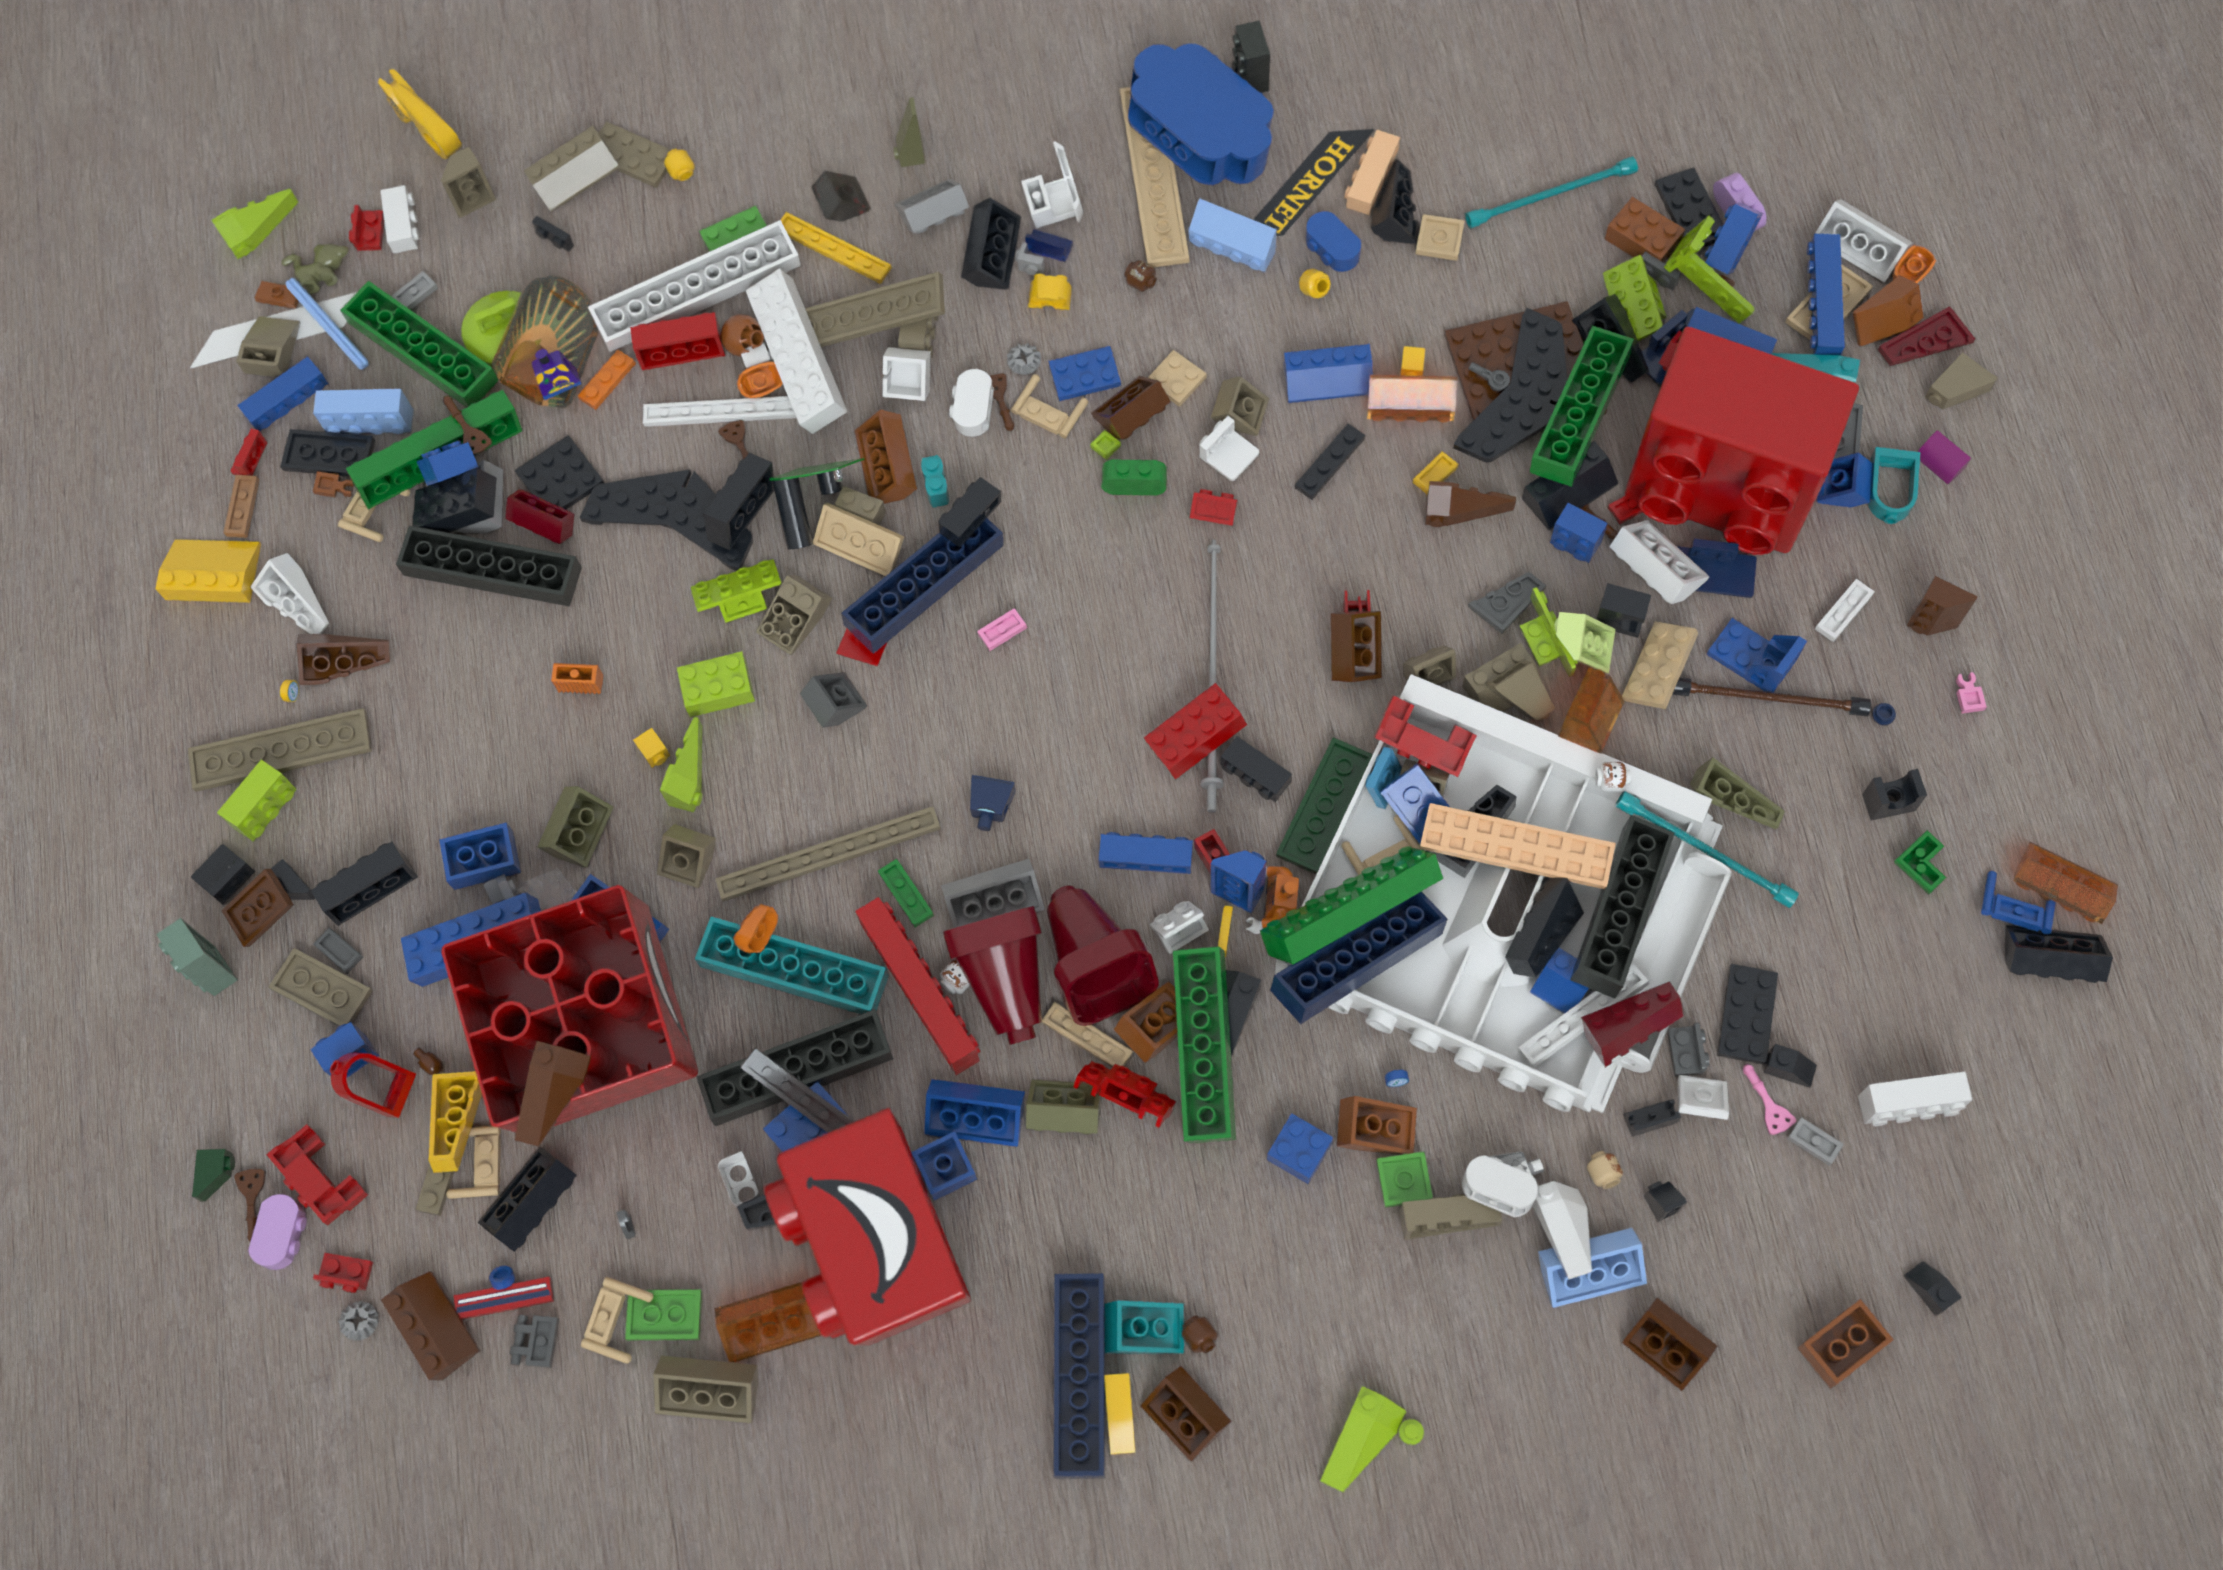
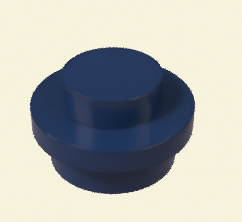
[1872,703,1896,726]

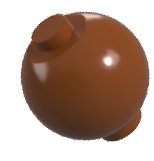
[721,314,764,357]

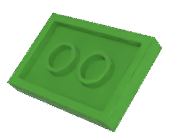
[699,206,767,252]
[625,1290,702,1341]

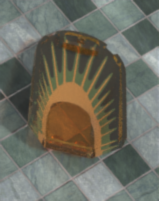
[492,275,598,408]

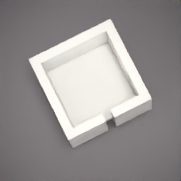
[883,347,931,401]

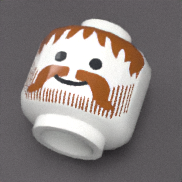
[1595,762,1631,792]
[940,960,970,995]

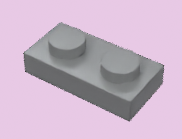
[391,271,438,310]
[1787,1117,1844,1166]

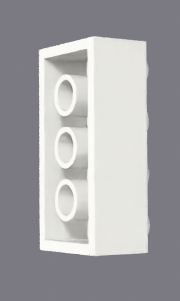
[1858,1072,1972,1126]

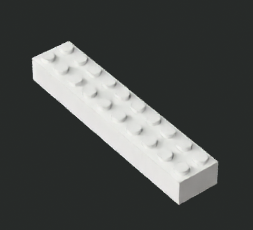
[588,220,801,352]

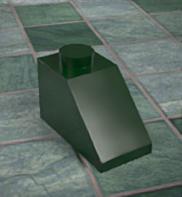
[192,1149,235,1202]

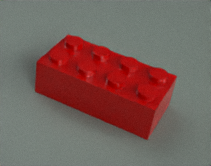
[630,312,725,371]
[1144,683,1247,780]

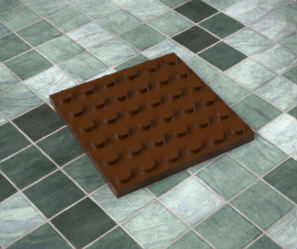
[1444,301,1607,421]

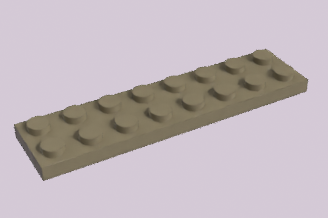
[805,271,945,347]
[188,708,372,792]

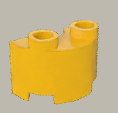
[1028,274,1072,310]

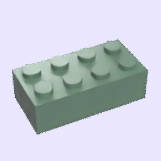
[156,918,238,996]

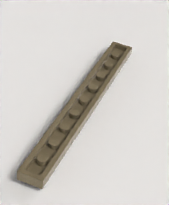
[715,806,941,902]

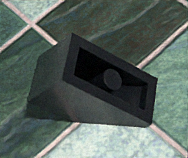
[271,859,315,900]
[1763,1044,1817,1088]
[1644,1181,1688,1222]
[1903,1261,1962,1316]

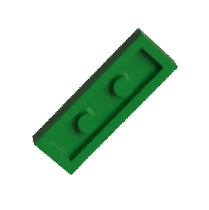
[878,859,934,928]

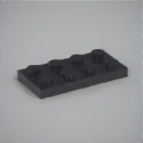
[1654,167,1724,247]
[280,429,375,477]
[1717,964,1778,1065]

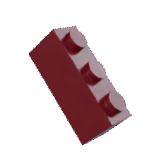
[505,489,575,544]

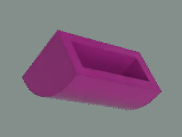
[1918,430,1971,484]

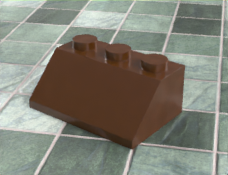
[1091,376,1171,440]
[1907,576,1978,636]
[1331,611,1382,682]
[1622,1298,1717,1391]
[1141,1366,1232,1462]

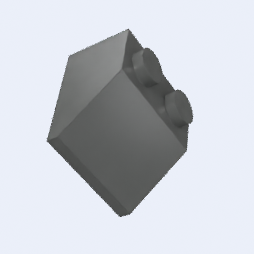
[800,672,867,728]

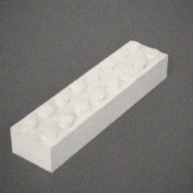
[746,268,847,434]

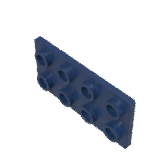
[1642,309,1695,386]
[1677,538,1757,598]

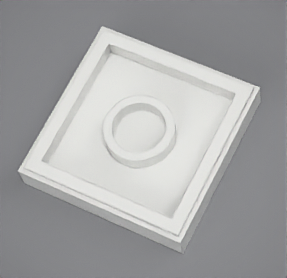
[1677,1075,1729,1120]

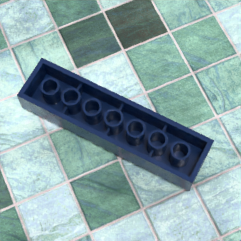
[841,518,1004,654]
[1270,891,1448,1025]
[1054,1273,1105,1479]

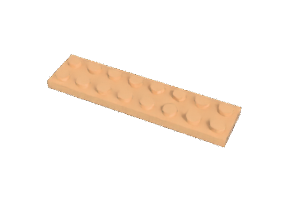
[1420,803,1616,889]

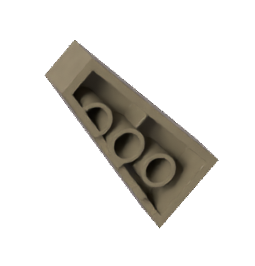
[1399,1194,1502,1240]

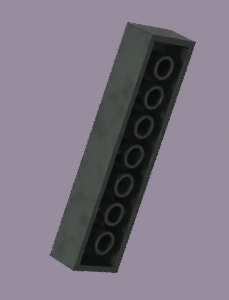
[396,526,582,607]
[1570,815,1675,999]
[696,1010,894,1126]

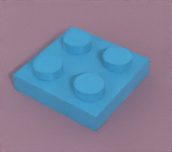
[1366,747,1402,809]

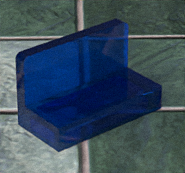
[1025,229,1073,262]

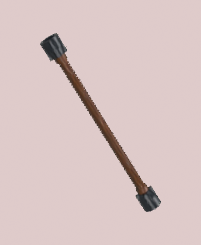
[1672,677,1871,717]

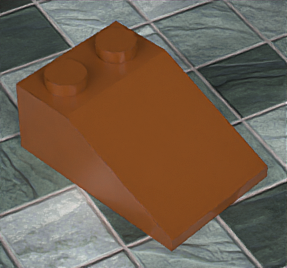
[1853,275,1924,346]
[1113,981,1178,1064]
[1336,1096,1417,1155]

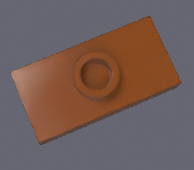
[254,281,299,309]

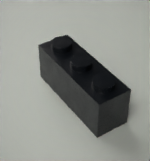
[938,477,1002,548]
[1221,736,1292,802]

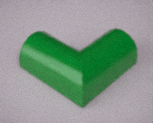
[1894,830,1947,895]

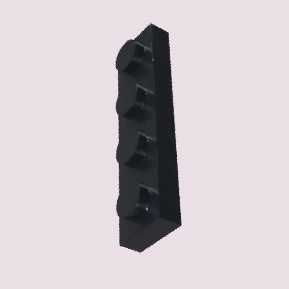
[1295,424,1365,500]

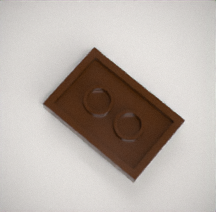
[221,869,294,947]

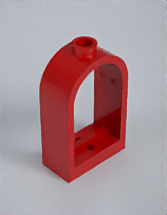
[330,1053,416,1118]

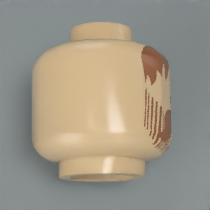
[1587,1151,1623,1189]

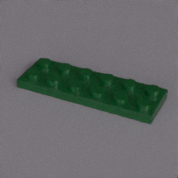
[1276,737,1373,875]

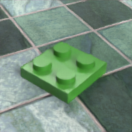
[1376,1152,1433,1208]

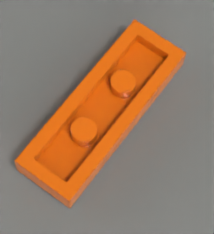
[578,350,636,410]

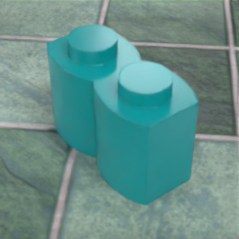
[921,455,949,508]

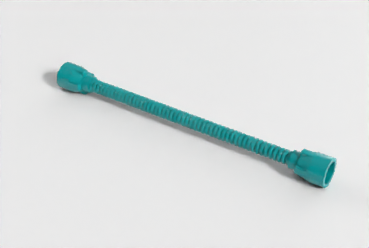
[1465,156,1638,229]
[1615,791,1799,908]

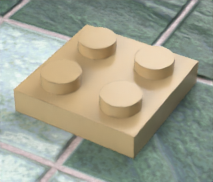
[1416,214,1465,261]
[1148,350,1207,407]

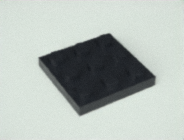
[514,435,604,510]

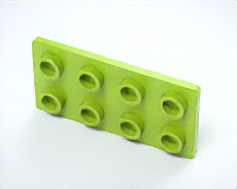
[1603,255,1667,341]
[690,559,782,623]
[1519,587,1578,677]

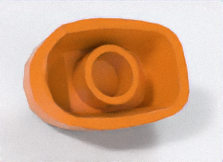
[1893,245,1936,284]
[737,362,783,398]
[734,904,778,953]

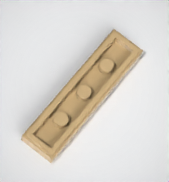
[1042,1002,1133,1067]

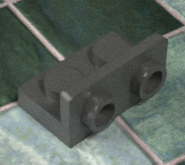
[1667,1023,1710,1077]

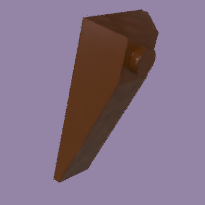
[1425,481,1516,527]
[296,634,390,685]
[515,1041,592,1147]

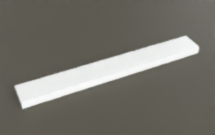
[643,396,797,427]

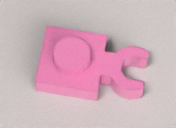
[1956,672,1987,714]

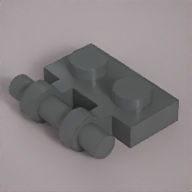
[509,1315,559,1368]

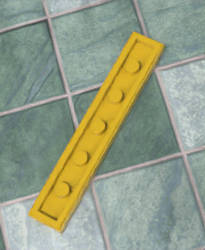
[781,212,892,284]

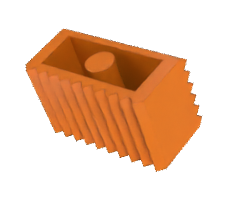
[551,663,603,695]

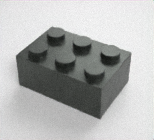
[1232,20,1270,93]

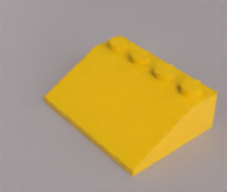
[155,539,261,603]

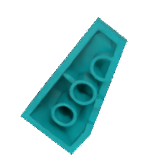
[1771,353,1860,383]

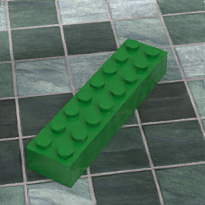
[340,280,499,408]
[1530,326,1634,487]
[346,390,523,510]
[1260,846,1443,964]
[1173,947,1236,1143]

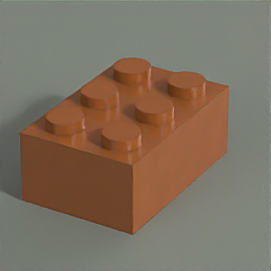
[1605,196,1685,263]
[1797,1299,1894,1388]

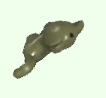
[281,244,349,294]

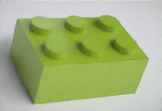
[677,651,755,717]
[217,760,297,842]

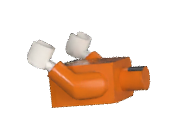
[1246,866,1299,934]

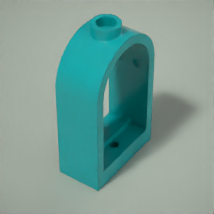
[1868,447,1920,524]

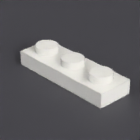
[1815,579,1875,642]

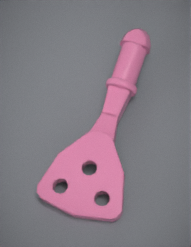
[1743,1064,1796,1135]

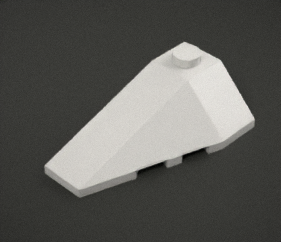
[251,553,329,634]
[1533,1181,1592,1279]

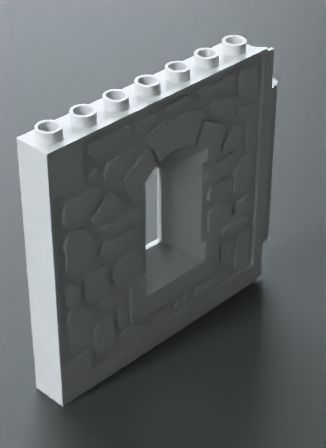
[1275,674,1731,1113]

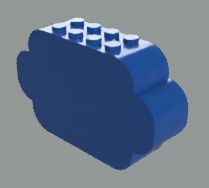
[1128,44,1273,185]

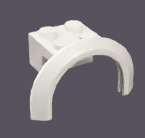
[1021,142,1083,228]

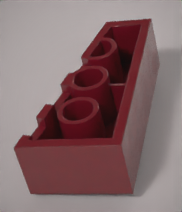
[1581,981,1684,1068]

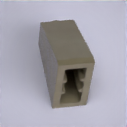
[1925,352,1998,410]
[1486,660,1556,721]

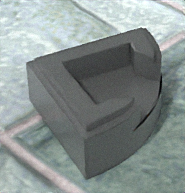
[616,1210,636,1239]

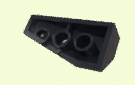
[1226,970,1261,1058]

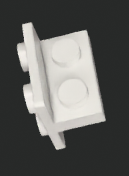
[1150,901,1209,954]

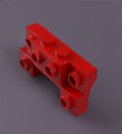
[1374,695,1477,777]
[1073,1061,1176,1128]
[266,1124,368,1226]

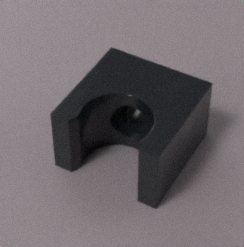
[1596,583,1651,638]
[1862,769,1927,821]

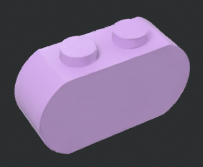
[1713,173,1766,231]
[248,1194,307,1270]

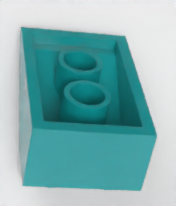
[1105,1300,1184,1354]

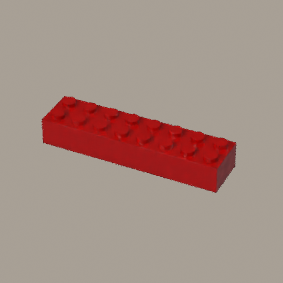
[855,897,981,1076]

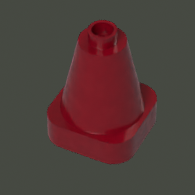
[1047,885,1159,1026]
[943,906,1042,1045]

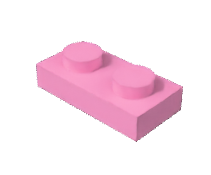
[977,608,1027,651]

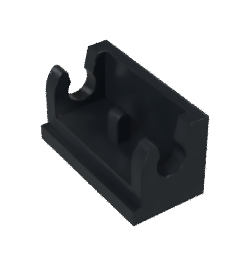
[1623,1099,1681,1137]

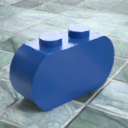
[1306,211,1361,272]

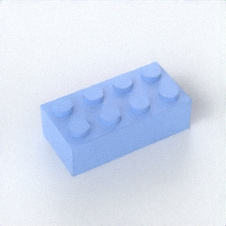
[313,389,413,435]

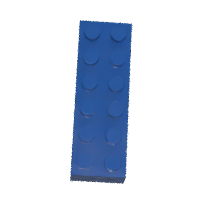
[401,892,541,987]

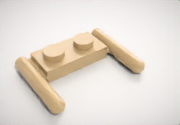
[1010,374,1088,438]
[338,489,410,542]
[1341,815,1422,875]
[446,1126,501,1199]
[581,1277,654,1364]

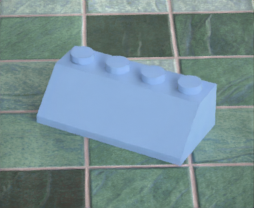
[1189,199,1276,272]
[1538,1228,1647,1308]

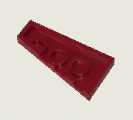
[1878,306,1976,366]

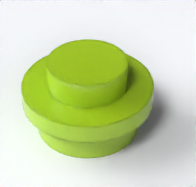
[1399,1419,1424,1445]

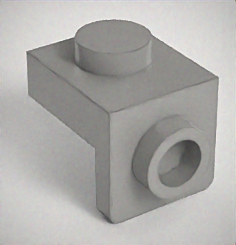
[1015,242,1045,275]
[484,874,517,904]

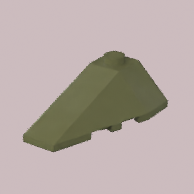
[893,97,925,167]
[1690,757,1785,829]

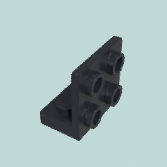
[191,844,255,905]

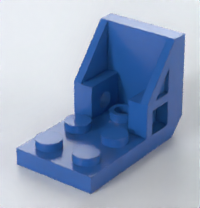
[1706,618,1807,693]

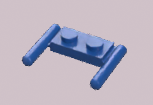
[1981,871,2057,934]

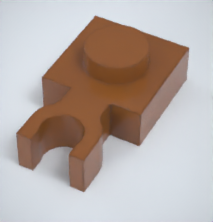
[313,471,354,498]

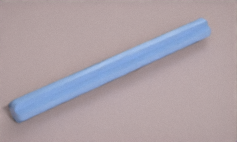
[286,278,369,370]

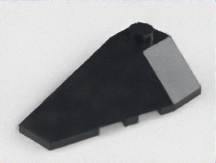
[1371,159,1419,244]
[1572,294,1649,383]

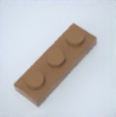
[223,475,260,538]

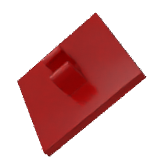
[836,629,887,667]

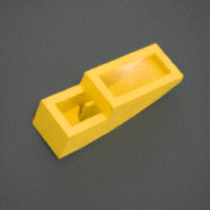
[1104,1373,1135,1455]

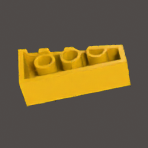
[429,1071,482,1173]

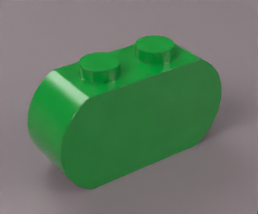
[1101,459,1167,496]

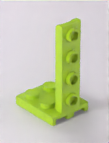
[1664,216,1754,324]

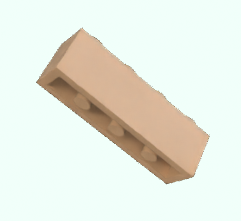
[1344,130,1400,215]

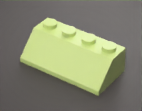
[1555,612,1616,673]

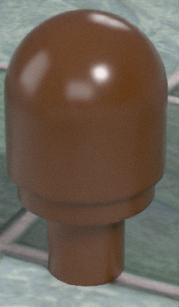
[413,1047,443,1075]

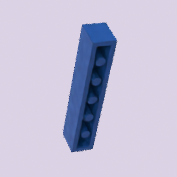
[1807,233,1845,356]

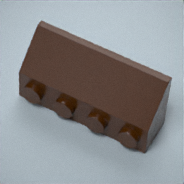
[381,1271,480,1380]

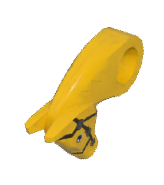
[378,69,462,159]

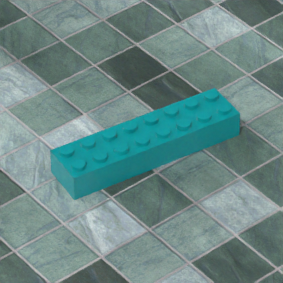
[695,916,889,1014]

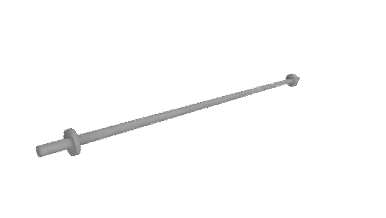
[1201,539,1223,813]

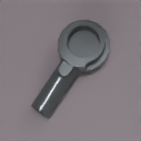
[1469,362,1510,391]

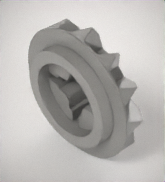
[1007,343,1041,375]
[338,1301,378,1340]

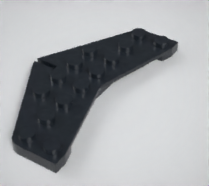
[1453,308,1567,463]
[579,469,753,571]

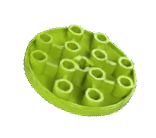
[461,291,541,367]

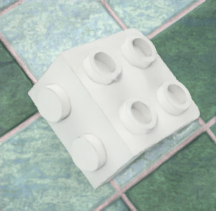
[1199,416,1259,481]

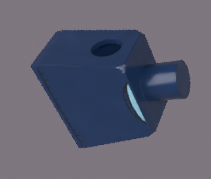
[970,775,1016,831]

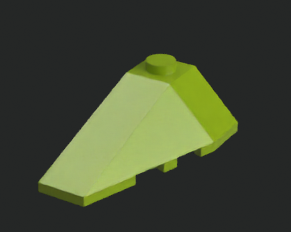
[211,188,299,259]
[660,717,702,812]
[1320,1386,1406,1493]

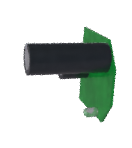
[770,458,864,550]

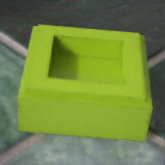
[1090,430,1121,460]

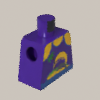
[531,349,582,400]

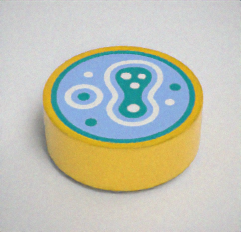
[280,680,299,702]

